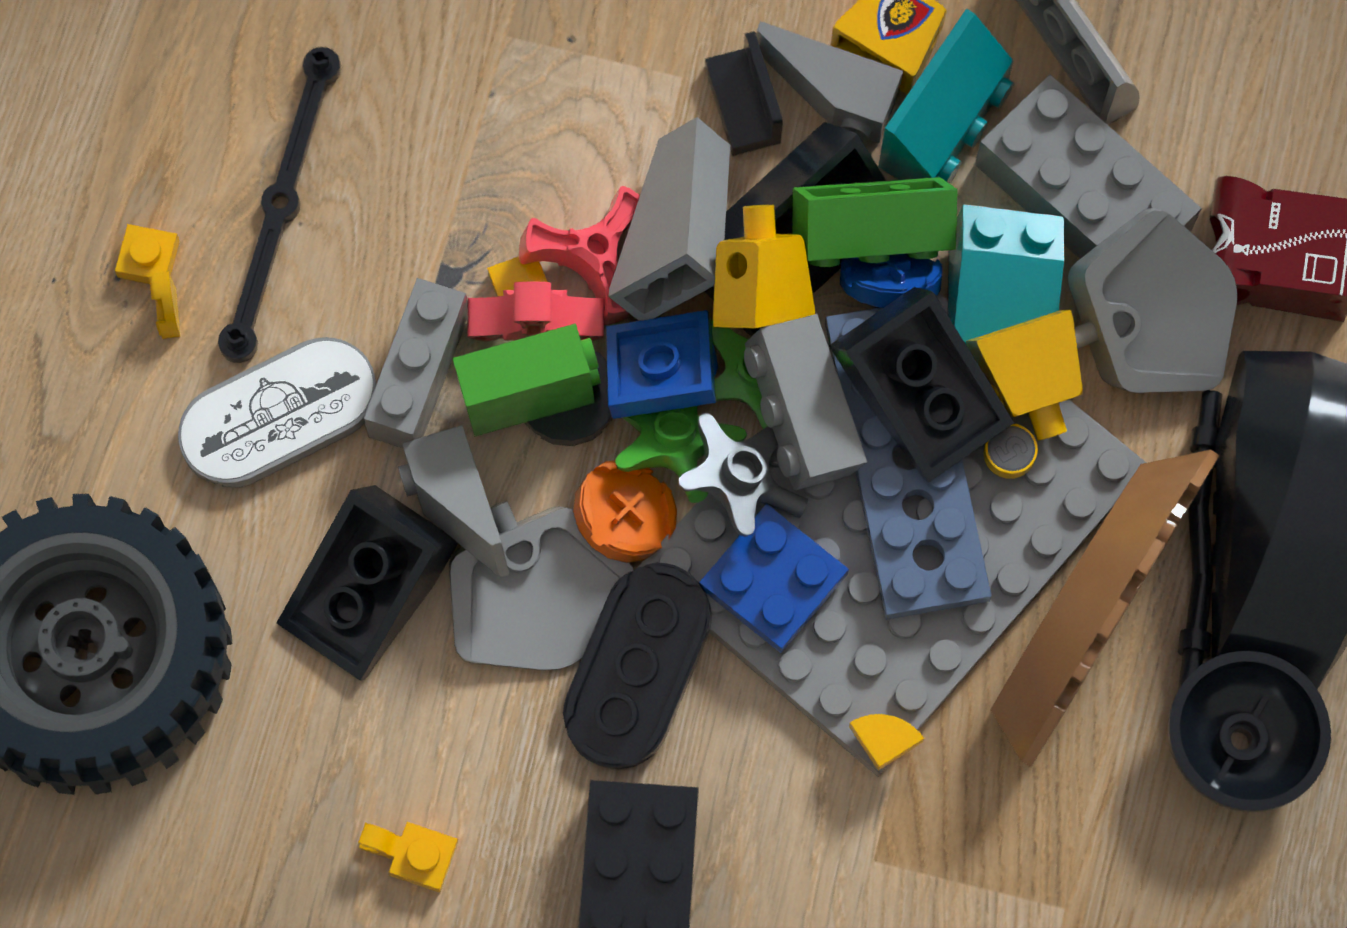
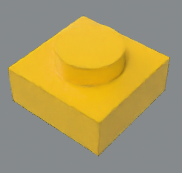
[115,224,180,284]

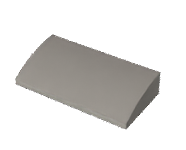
[1016,0,1140,125]

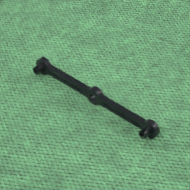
[218,47,341,363]

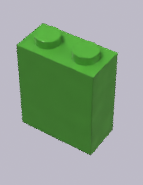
[453,323,601,437]

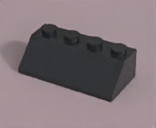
[704,122,887,337]

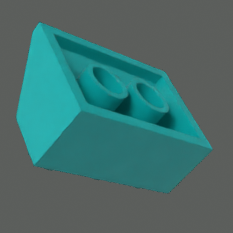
[878,9,1014,184]

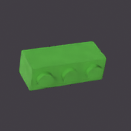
[792,177,958,267]

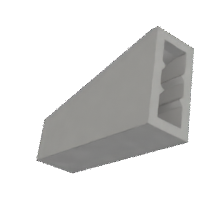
[608,117,730,321]

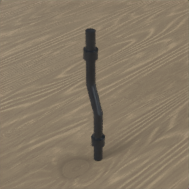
[1178,390,1223,689]

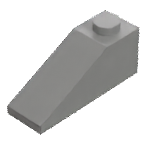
[756,21,903,143]
[398,425,510,577]

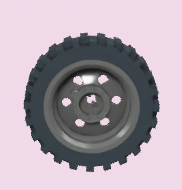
[0,494,233,795]

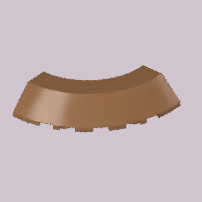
[990,450,1220,767]

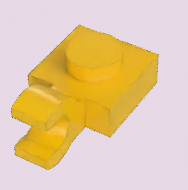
[358,822,458,893]

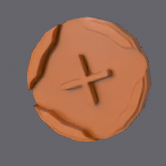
[573,460,677,563]

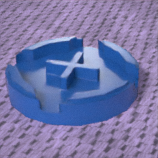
[840,254,942,308]

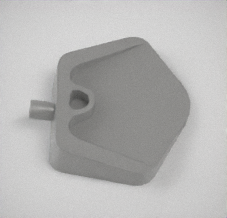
[1068,208,1237,393]
[449,501,634,670]

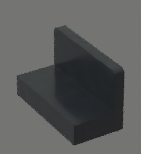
[705,31,783,156]

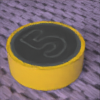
[983,424,1038,479]

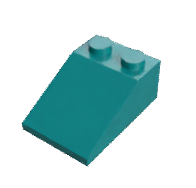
[948,204,1064,346]

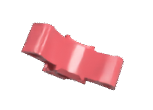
[519,186,640,325]
[467,282,604,342]

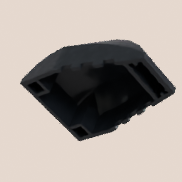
[1212,351,1347,689]

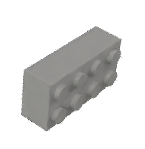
[975,74,1202,259]

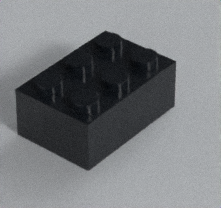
[579,780,699,928]

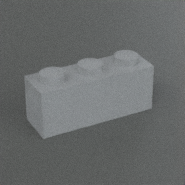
[364,278,468,448]
[744,314,867,491]

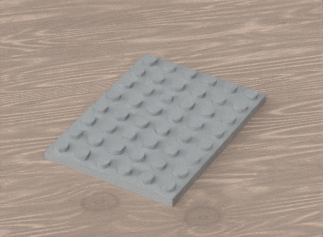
[638,293,1146,777]

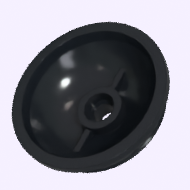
[1168,651,1331,812]

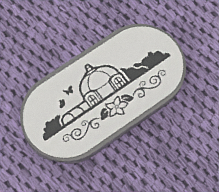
[178,337,377,488]

